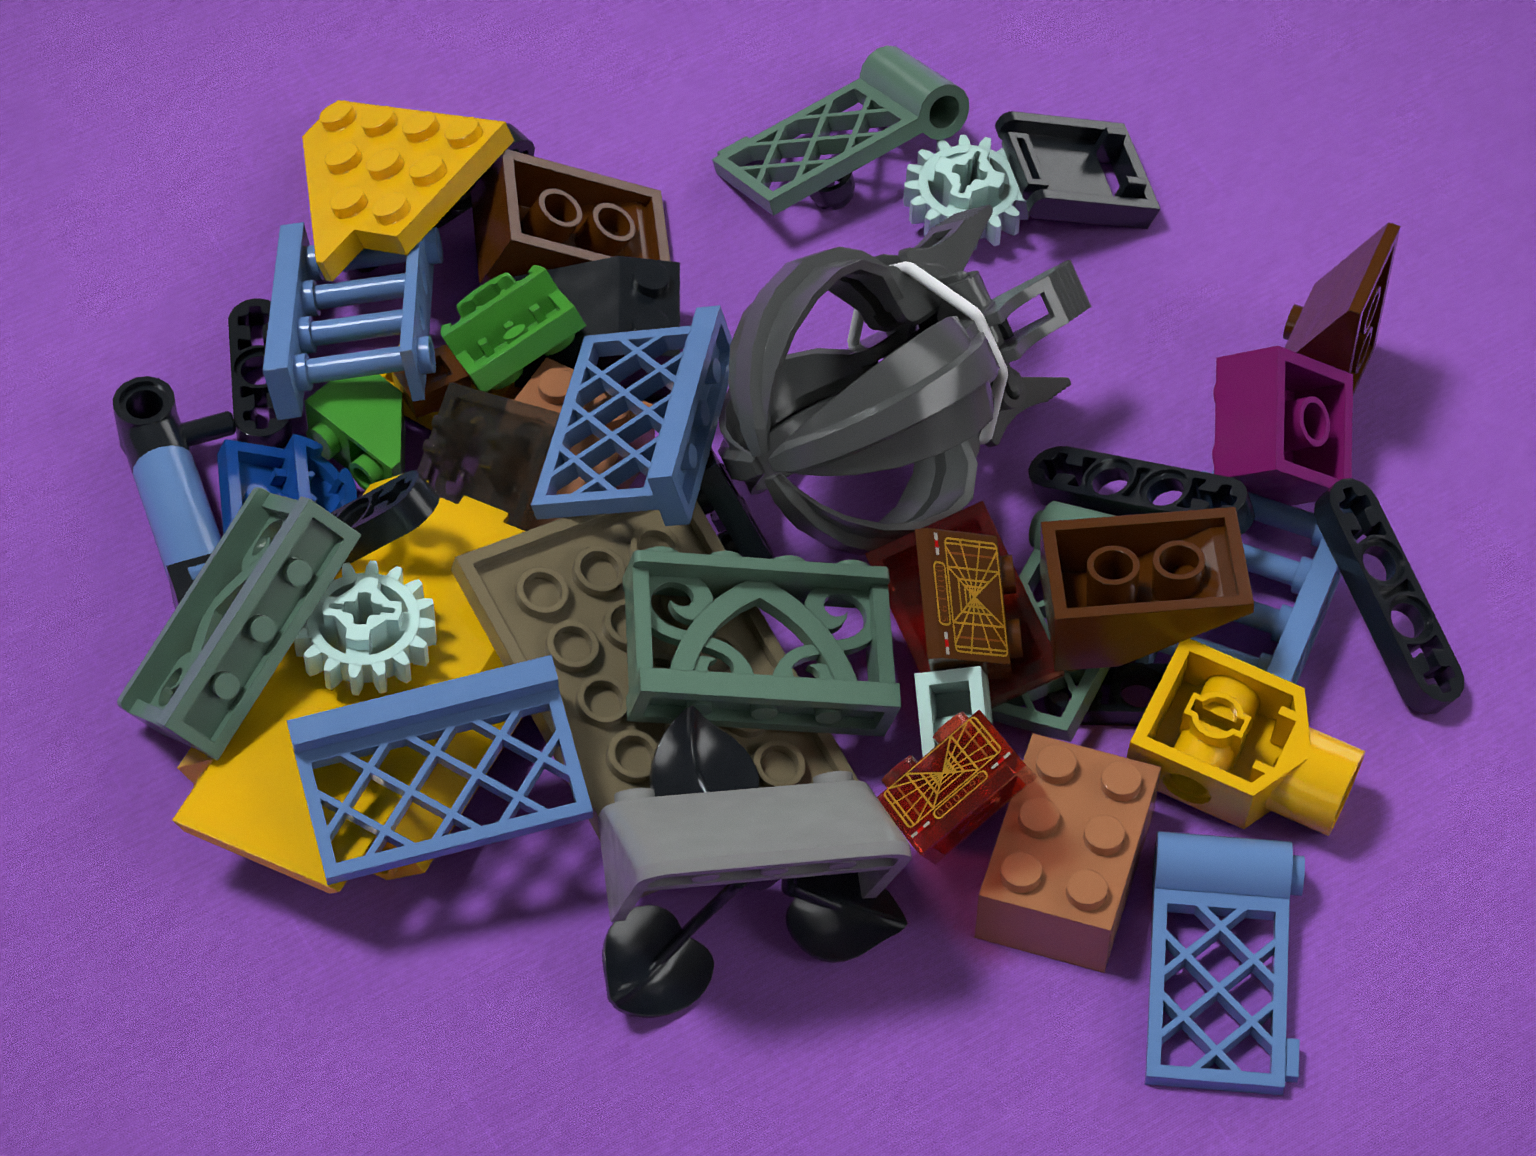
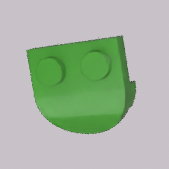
[441,265,587,395]

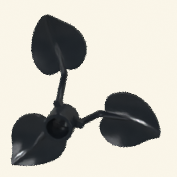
[602,706,908,1018]

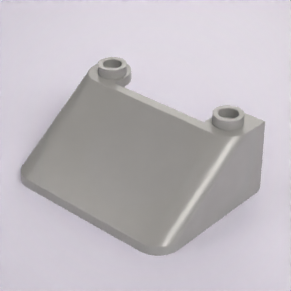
[597,771,912,922]

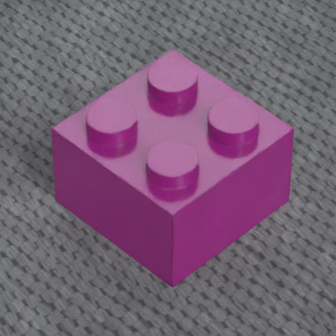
[1212,346,1353,506]

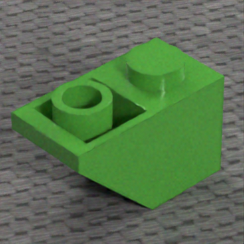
[304,374,406,491]

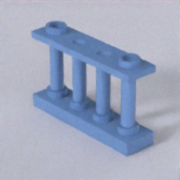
[263,222,443,420]
[1135,470,1356,684]

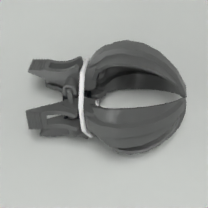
[718,205,1092,555]

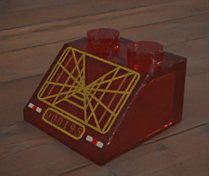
[877,710,1037,864]

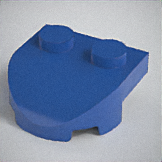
[217,434,357,535]

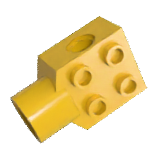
[1127,638,1366,836]

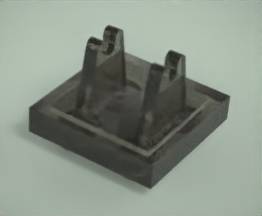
[417,382,560,531]

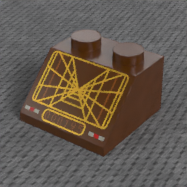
[915,528,1023,680]

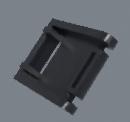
[995,111,1161,229]

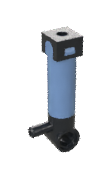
[113,376,236,609]

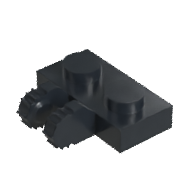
[697,447,775,559]

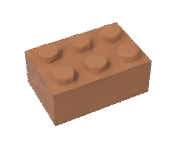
[974,733,1161,973]

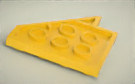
[302,100,514,282]

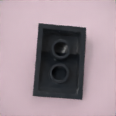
[513,256,680,402]

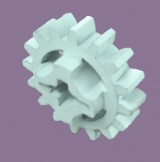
[903,135,1030,250]
[294,560,437,696]

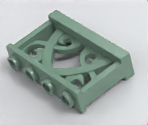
[117,487,361,761]
[622,546,901,737]

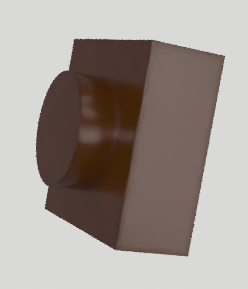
[391,344,474,418]

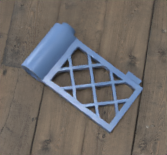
[1145,831,1305,1096]

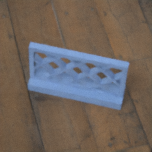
[531,305,732,526]
[287,655,593,885]

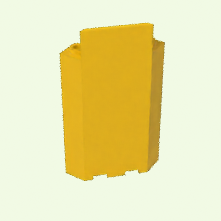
[172,473,525,894]

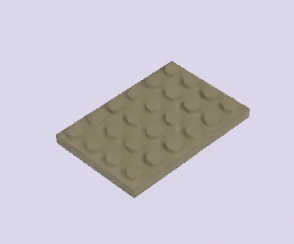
[451,500,859,898]

